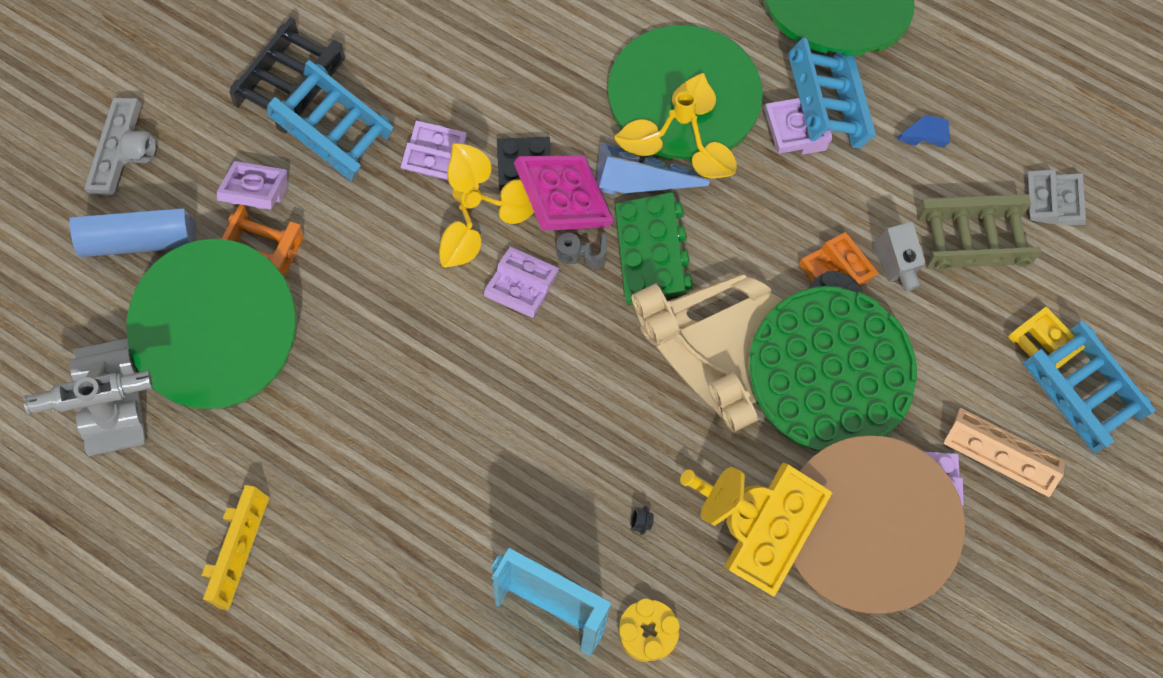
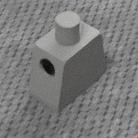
[872,221,925,292]

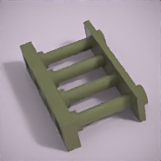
[917,194,1041,271]

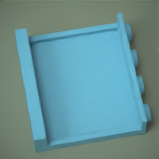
[491,548,611,657]

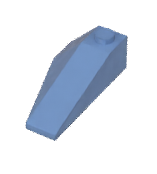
[596,142,710,194]

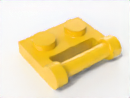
[1008,306,1085,369]

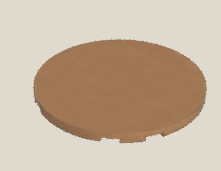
[793,436,965,614]

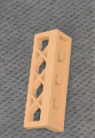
[943,408,1065,497]

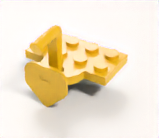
[680,463,833,597]

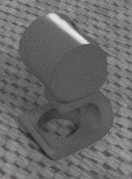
[556,232,607,270]

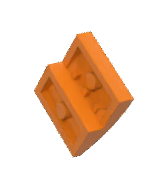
[798,232,878,287]

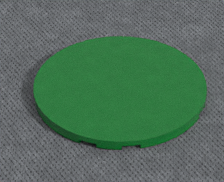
[763,0,915,56]
[608,25,763,161]
[126,239,297,410]
[748,286,917,452]

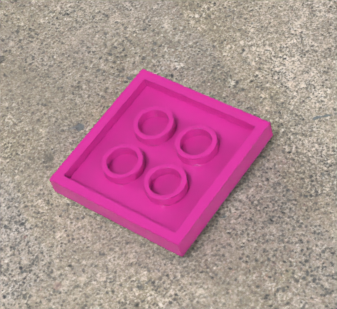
[514,156,614,231]

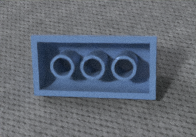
[69,208,196,257]

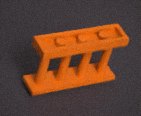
[222,204,304,277]

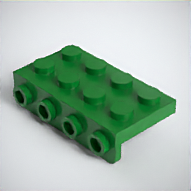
[615,192,693,305]

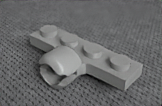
[84,98,156,196]

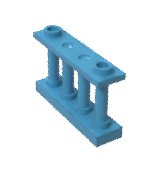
[788,38,876,149]
[266,60,394,181]
[1022,320,1156,454]

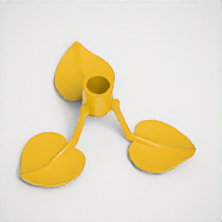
[614,73,737,178]
[439,143,534,268]

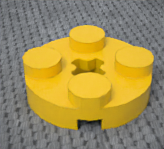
[619,599,680,662]

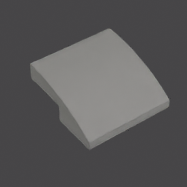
[1028,170,1086,225]

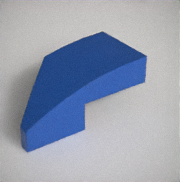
[897,115,950,147]

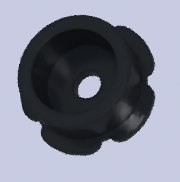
[630,506,654,535]

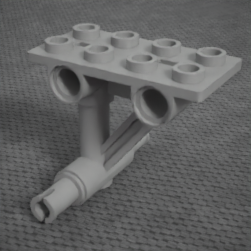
[23,339,153,456]

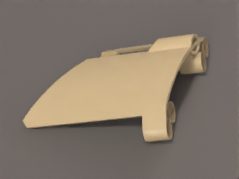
[631,274,783,432]

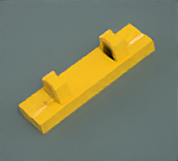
[202,485,270,610]

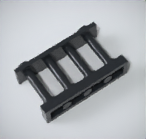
[229,17,345,134]

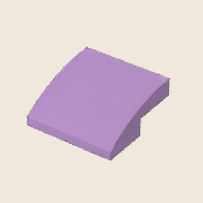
[400,120,468,180]
[484,247,559,318]

